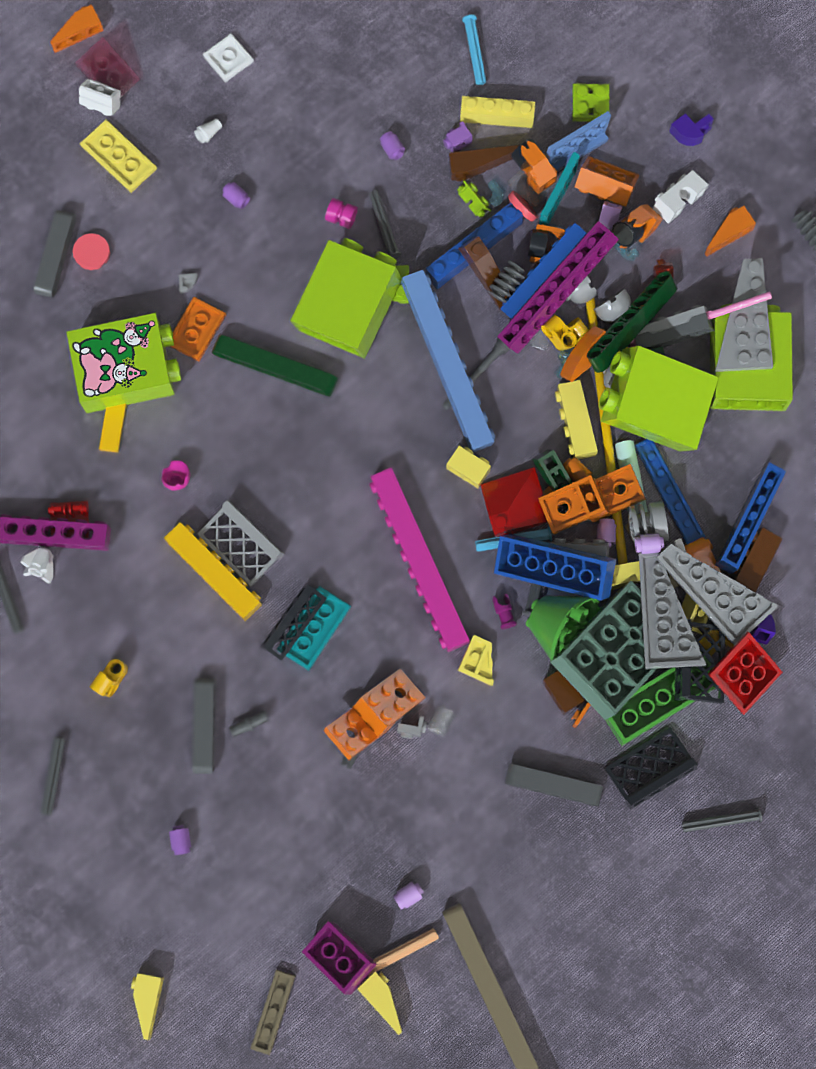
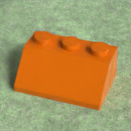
[575,156,640,207]

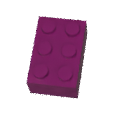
[302,921,377,995]

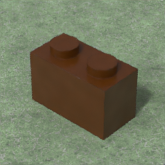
[542,671,585,715]

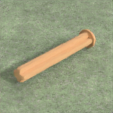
[368,929,439,977]

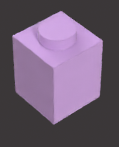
[599,201,622,231]

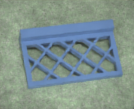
[546,111,611,172]

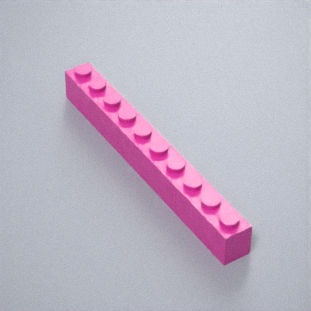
[369,467,469,652]

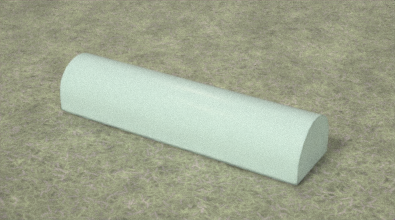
[615,440,648,515]

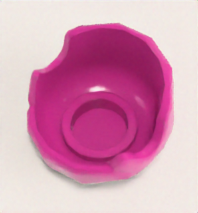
[161,460,191,491]

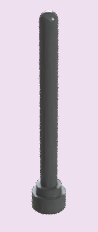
[443,339,510,410]

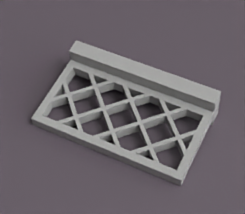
[198,500,284,587]

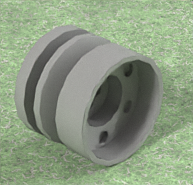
[628,501,669,543]

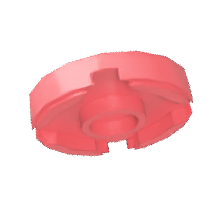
[508,191,538,222]
[73,233,110,270]

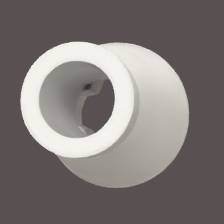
[194,119,222,143]

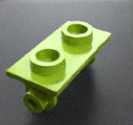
[457,180,492,218]

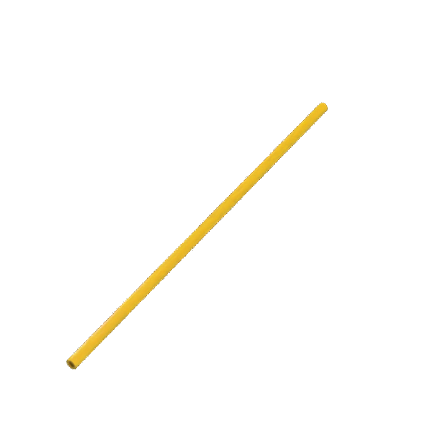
[586,298,628,565]

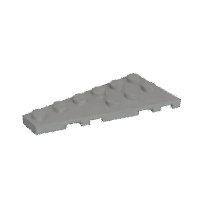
[715,258,773,372]
[655,544,778,645]
[639,553,706,669]

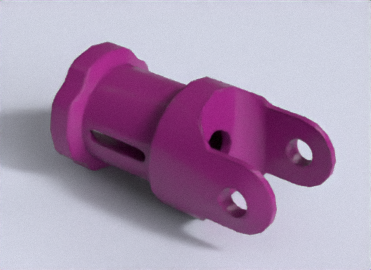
[492,594,517,630]

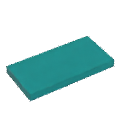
[539,152,580,226]
[276,586,351,671]

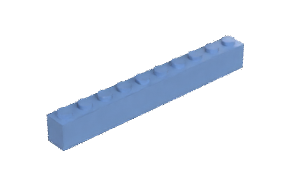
[401,270,495,452]

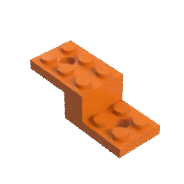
[538,464,646,534]
[323,669,426,760]

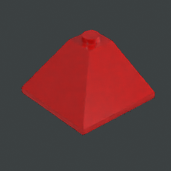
[481,467,548,537]
[708,632,783,715]

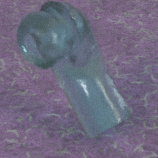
[488,180,504,206]
[614,243,639,261]
[554,350,570,379]

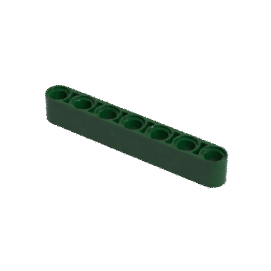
[587,271,678,373]
[211,335,338,397]

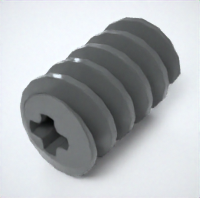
[792,210,816,251]
[487,260,525,303]

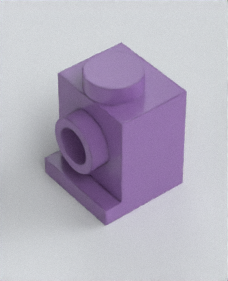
[443,121,472,152]

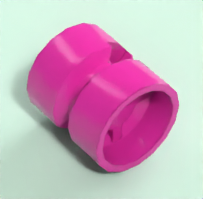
[325,198,358,229]

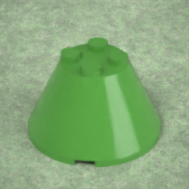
[526,595,601,661]

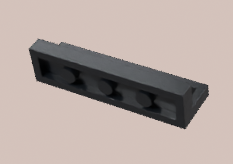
[260,584,327,661]

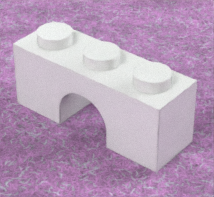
[653,170,709,224]

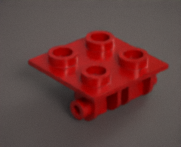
[48,501,89,538]

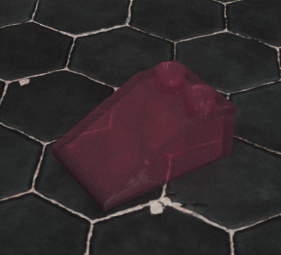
[74,37,140,98]

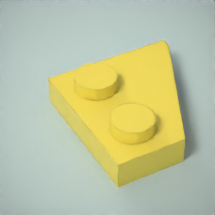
[457,635,494,686]

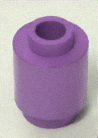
[380,131,405,160]
[223,182,250,209]
[169,825,191,855]

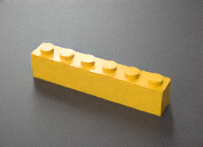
[164,522,262,622]

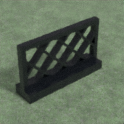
[675,619,725,704]
[605,727,698,810]

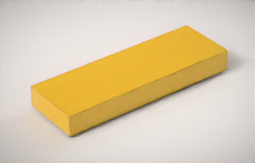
[99,404,126,453]

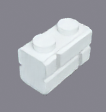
[79,79,121,116]

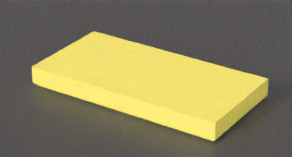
[80,120,157,193]

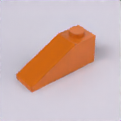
[50,4,104,53]
[705,206,756,257]

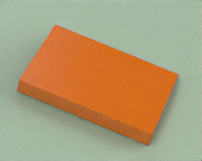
[169,297,226,362]

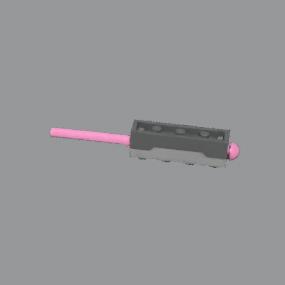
[629,291,772,350]

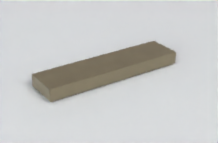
[251,969,295,1055]

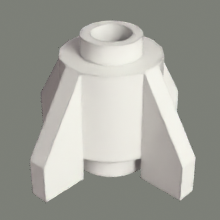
[20,547,54,583]

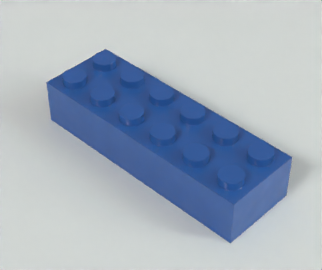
[494,534,616,600]

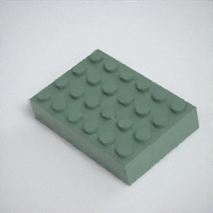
[551,581,657,720]

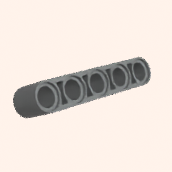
[34,210,76,298]
[192,678,216,774]
[505,764,603,807]

